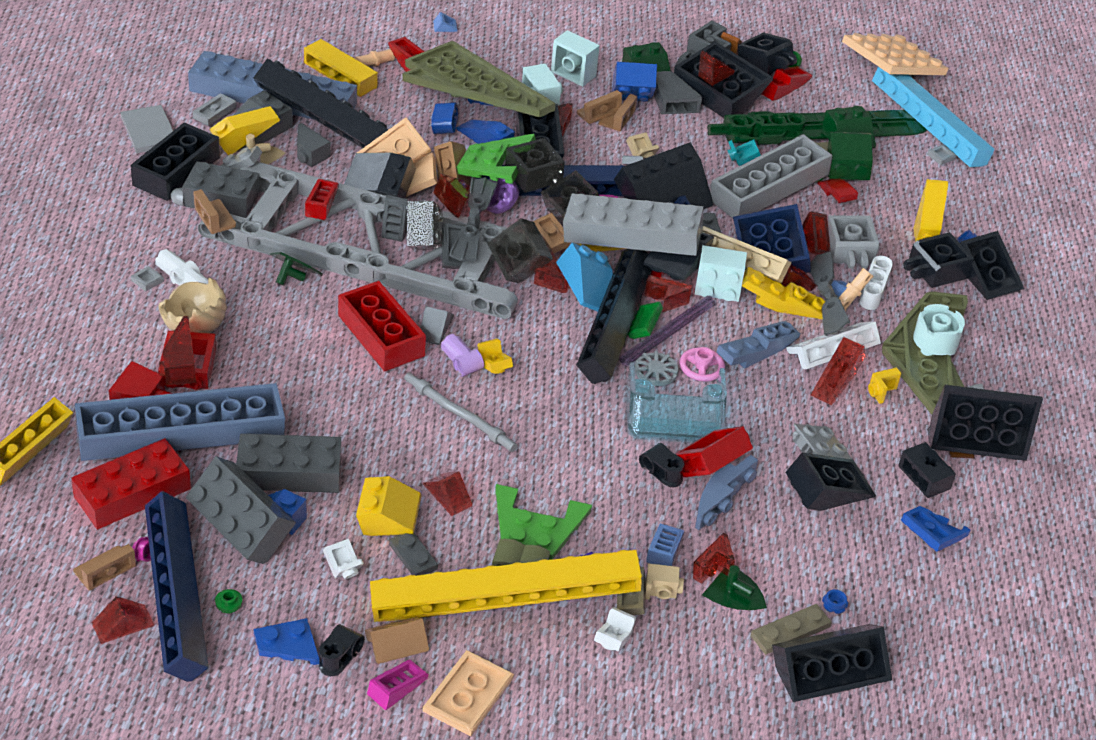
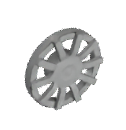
[634,351,678,386]

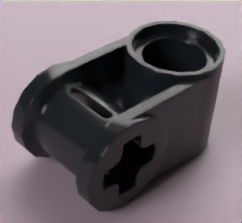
[639,443,684,487]
[319,624,365,677]

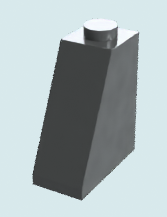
[653,71,702,115]

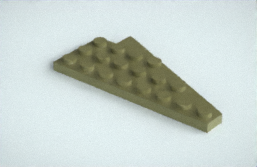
[402,40,555,117]

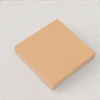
[406,152,437,197]

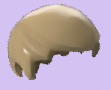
[158,278,227,333]

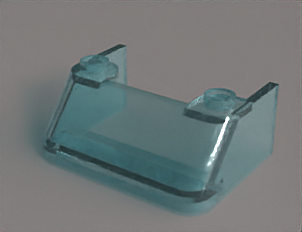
[626,362,727,443]

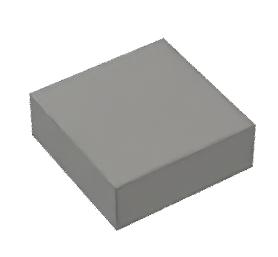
[927,145,957,165]
[131,266,164,292]

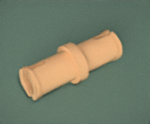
[354,49,395,67]
[839,268,874,311]

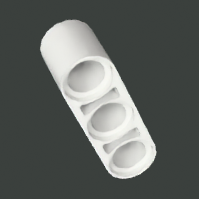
[859,256,893,310]

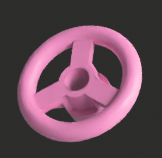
[679,347,725,382]

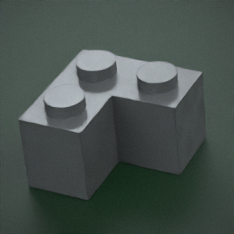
[687,20,731,53]

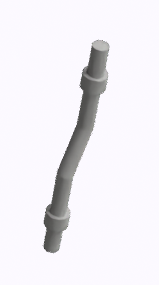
[404,372,517,452]

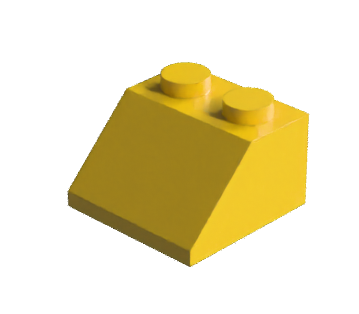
[356,476,422,536]

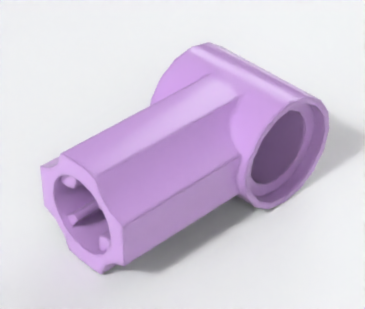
[441,333,484,377]

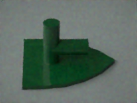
[270,252,323,286]
[702,564,767,610]

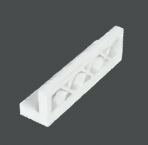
[786,322,881,369]

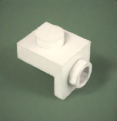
[323,539,364,579]
[594,607,636,651]

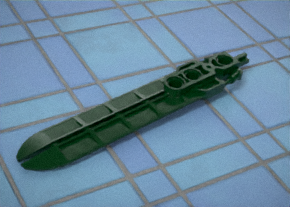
[707,110,928,144]

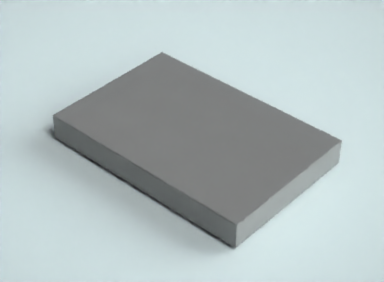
[120,105,173,153]

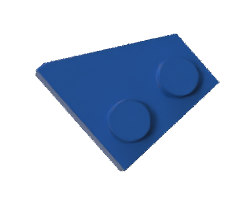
[901,506,971,552]
[253,618,319,665]

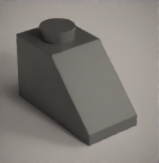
[297,123,330,167]

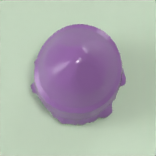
[486,178,519,214]

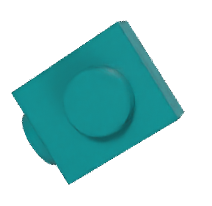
[727,140,761,166]

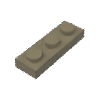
[751,604,832,655]

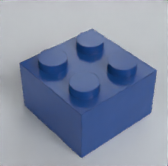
[612,62,657,102]

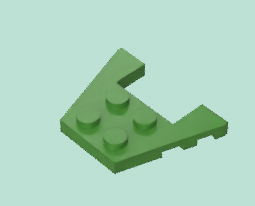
[457,134,536,184]
[495,484,592,560]

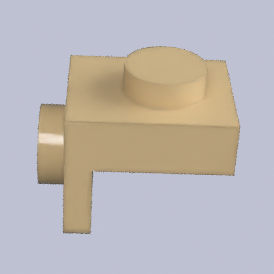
[626,132,660,158]

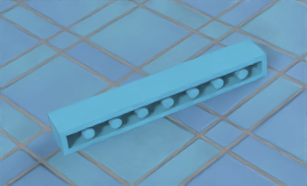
[872,67,995,167]

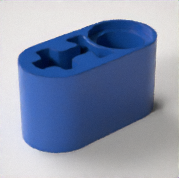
[431,102,458,134]

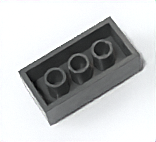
[236,434,341,493]
[185,456,296,564]

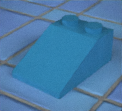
[556,242,613,312]

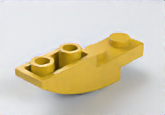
[742,267,826,319]

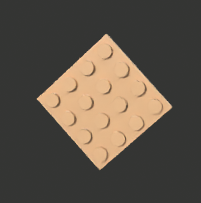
[842,33,948,75]

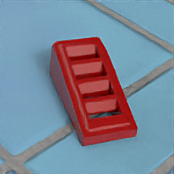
[305,179,339,220]

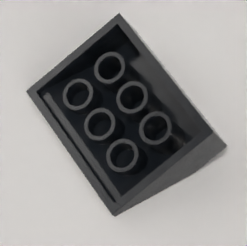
[674,41,773,118]
[614,142,714,210]
[928,385,1043,461]

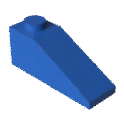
[456,120,515,152]

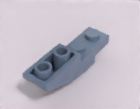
[716,321,801,369]
[695,455,758,530]

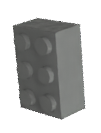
[182,161,260,218]

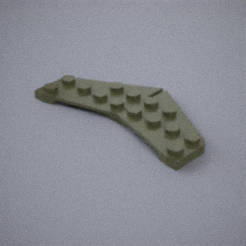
[881,292,968,415]

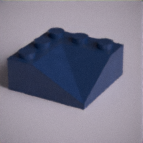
[733,204,811,276]

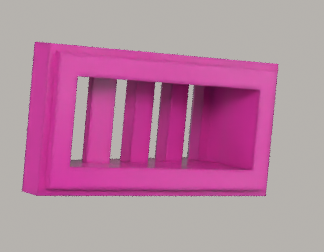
[367,659,429,710]

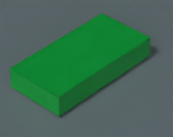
[628,302,663,339]

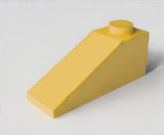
[209,106,280,155]
[913,179,948,242]

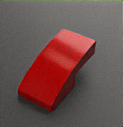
[818,179,858,203]

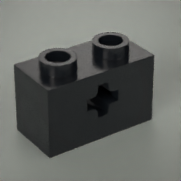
[898,442,956,498]

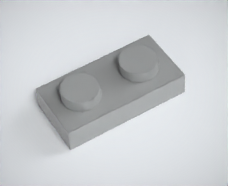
[192,93,236,126]
[221,146,262,169]

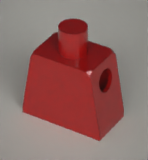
[108,361,173,400]

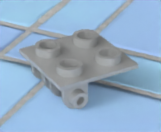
[792,424,852,459]

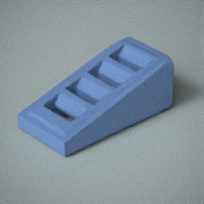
[646,523,684,566]

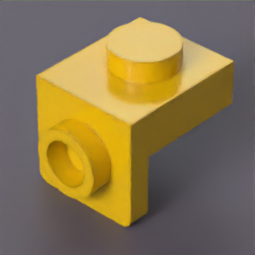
[477,338,513,374]
[868,367,901,404]

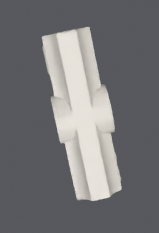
[155,249,208,285]

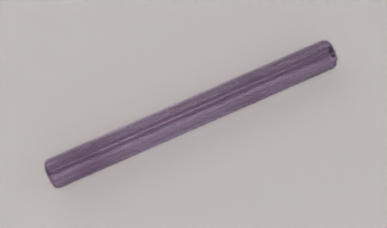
[619,295,715,367]

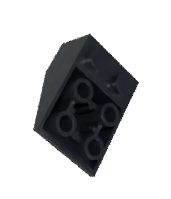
[643,232,714,281]

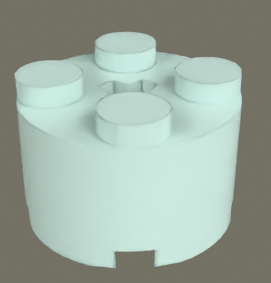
[913,304,965,356]

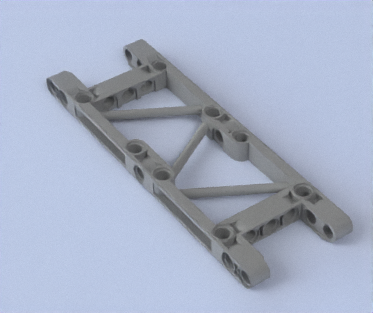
[197,161,546,319]

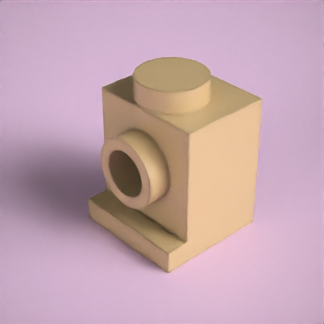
[645,563,684,600]

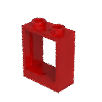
[158,330,217,390]
[675,426,753,477]

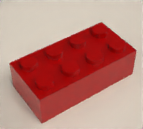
[338,281,426,372]
[71,438,191,530]

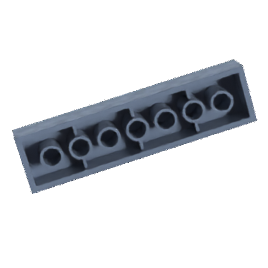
[188,51,357,120]
[75,383,285,461]

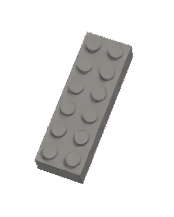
[710,134,832,218]
[563,194,703,256]

